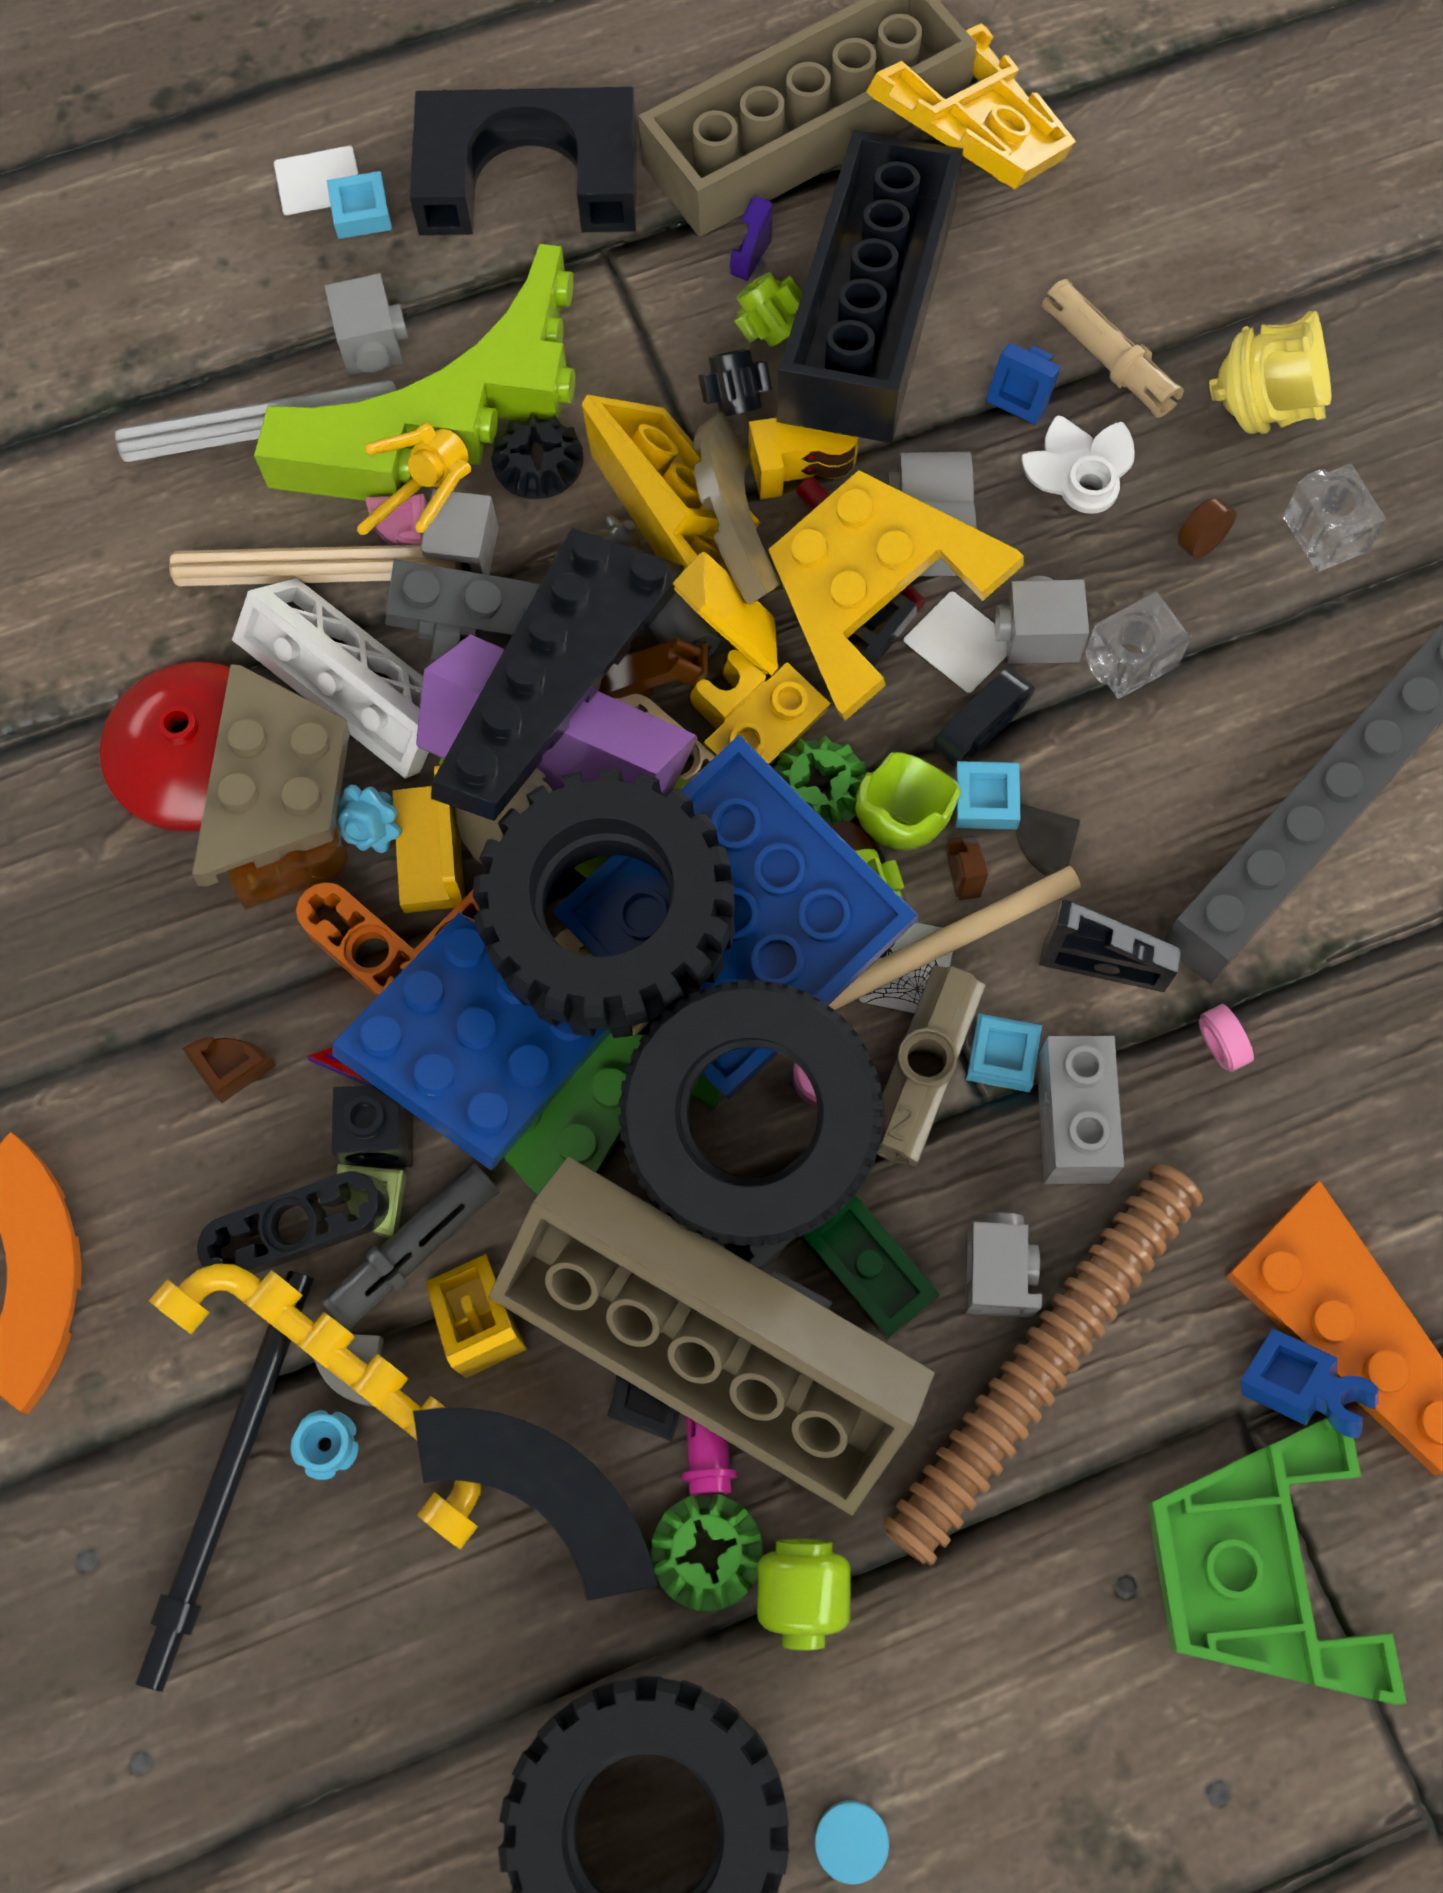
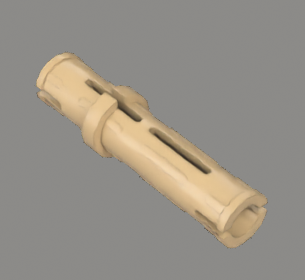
[1042,279,1184,418]

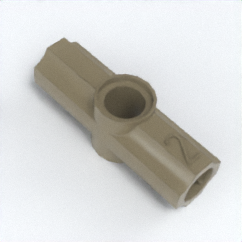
[877,965,986,1167]

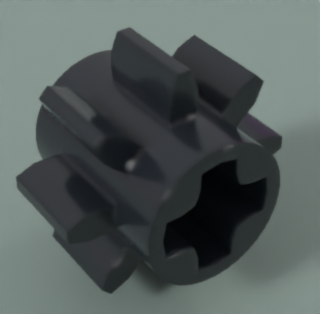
[698,348,772,416]

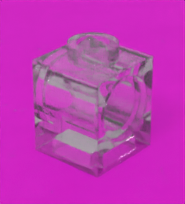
[1283,463,1387,572]
[1085,591,1191,699]

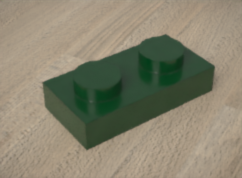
[800,1195,940,1341]

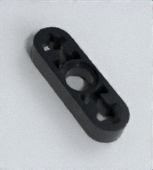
[197,1171,389,1274]

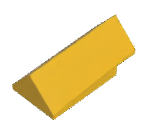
[582,395,775,594]

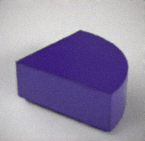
[730,196,773,281]

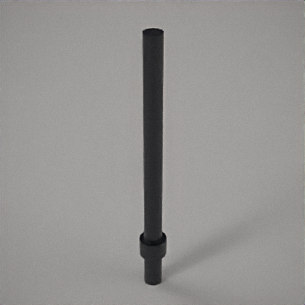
[135,1271,314,1692]

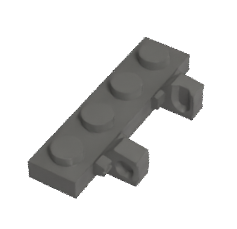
[385,559,629,665]

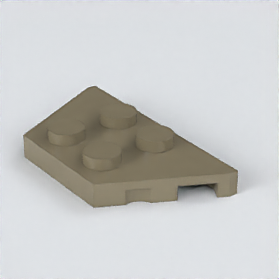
[192,664,350,886]

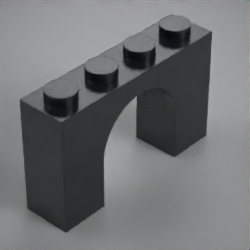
[410,87,637,236]

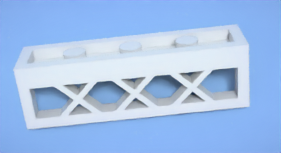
[232,578,429,779]

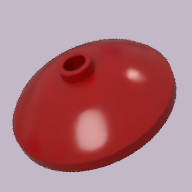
[99,662,230,831]

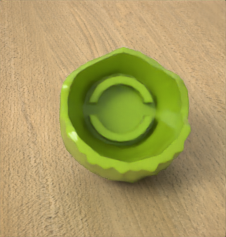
[855,752,961,851]

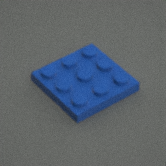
[332,912,610,1171]

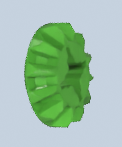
[774,735,866,824]
[651,1494,763,1611]

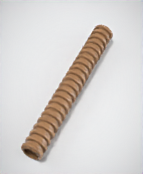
[882,1164,1203,1565]

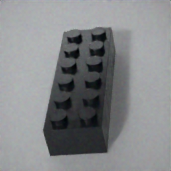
[776,130,963,444]

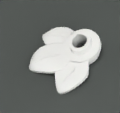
[1021,415,1135,514]

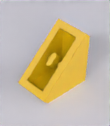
[425,1254,528,1378]

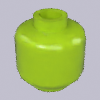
[757,1539,850,1650]

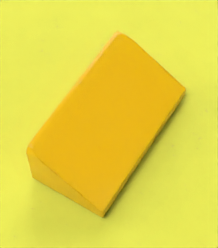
[672,552,778,676]

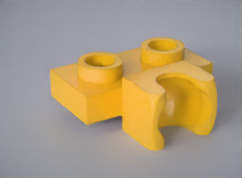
[690,650,831,766]

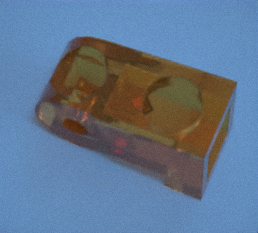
[227,826,348,910]

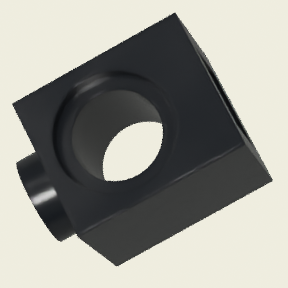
[331,1085,413,1168]

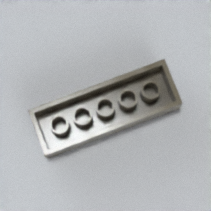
[638,0,977,238]
[488,1157,935,1516]

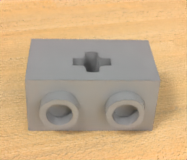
[1037,1036,1124,1184]

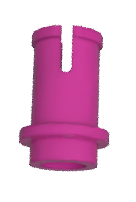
[682,1415,738,1496]

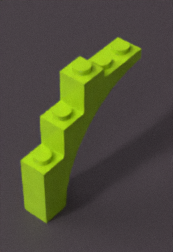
[254,244,575,501]

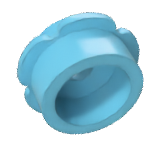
[291,1410,359,1480]

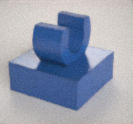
[985,343,1061,425]

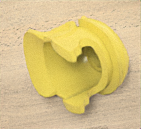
[1209,311,1331,434]

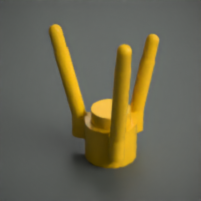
[357,423,471,535]

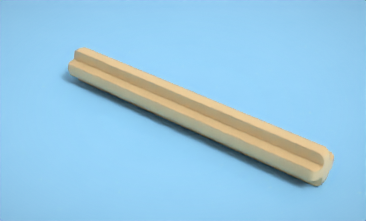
[169,545,463,586]

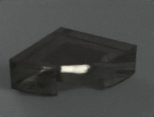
[1016,804,1081,877]

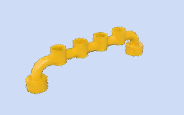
[148,1264,481,1550]

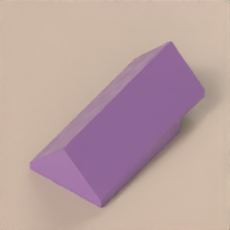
[416,634,698,796]

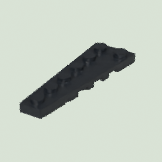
[431,528,684,821]

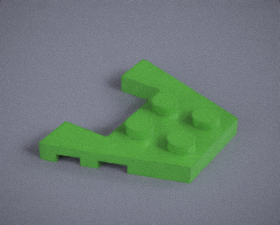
[503,1032,723,1196]
[1147,1417,1407,1705]

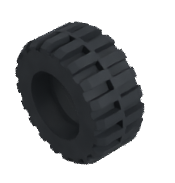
[473,769,736,1038]
[498,1676,789,1893]

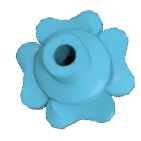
[336,785,402,853]

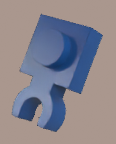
[1241,1328,1379,1438]

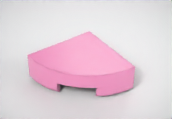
[366,494,427,545]

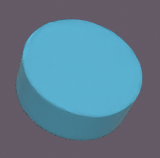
[814,1800,889,1884]

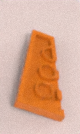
[1225,1180,1443,1476]

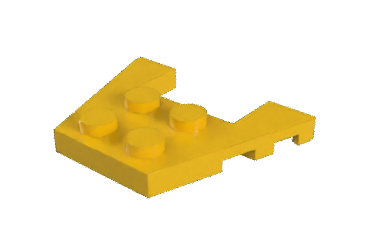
[866,23,1076,189]
[768,470,1024,721]

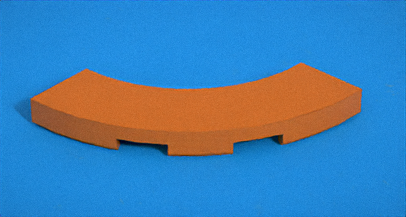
[0,1132,82,1414]

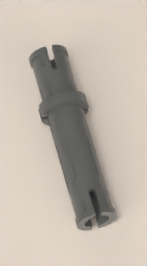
[320,1161,500,1332]

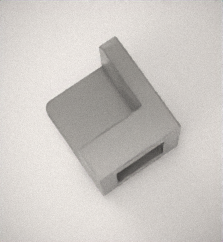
[421,490,499,575]

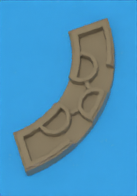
[693,411,782,604]

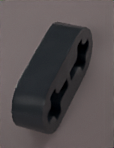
[933,667,1035,768]

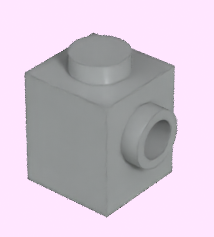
[325,273,408,376]
[995,576,1089,664]

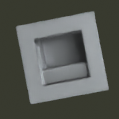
[965,1213,1042,1318]

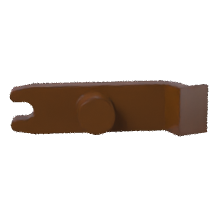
[598,637,708,699]

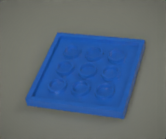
[553,735,919,1100]

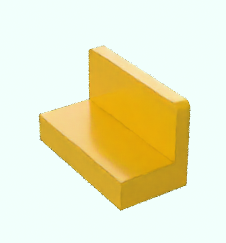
[392,766,465,913]

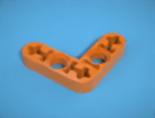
[296,882,480,997]

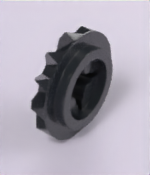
[491,413,584,499]

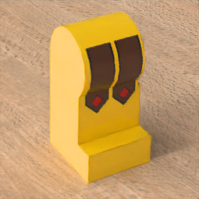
[748,417,859,500]

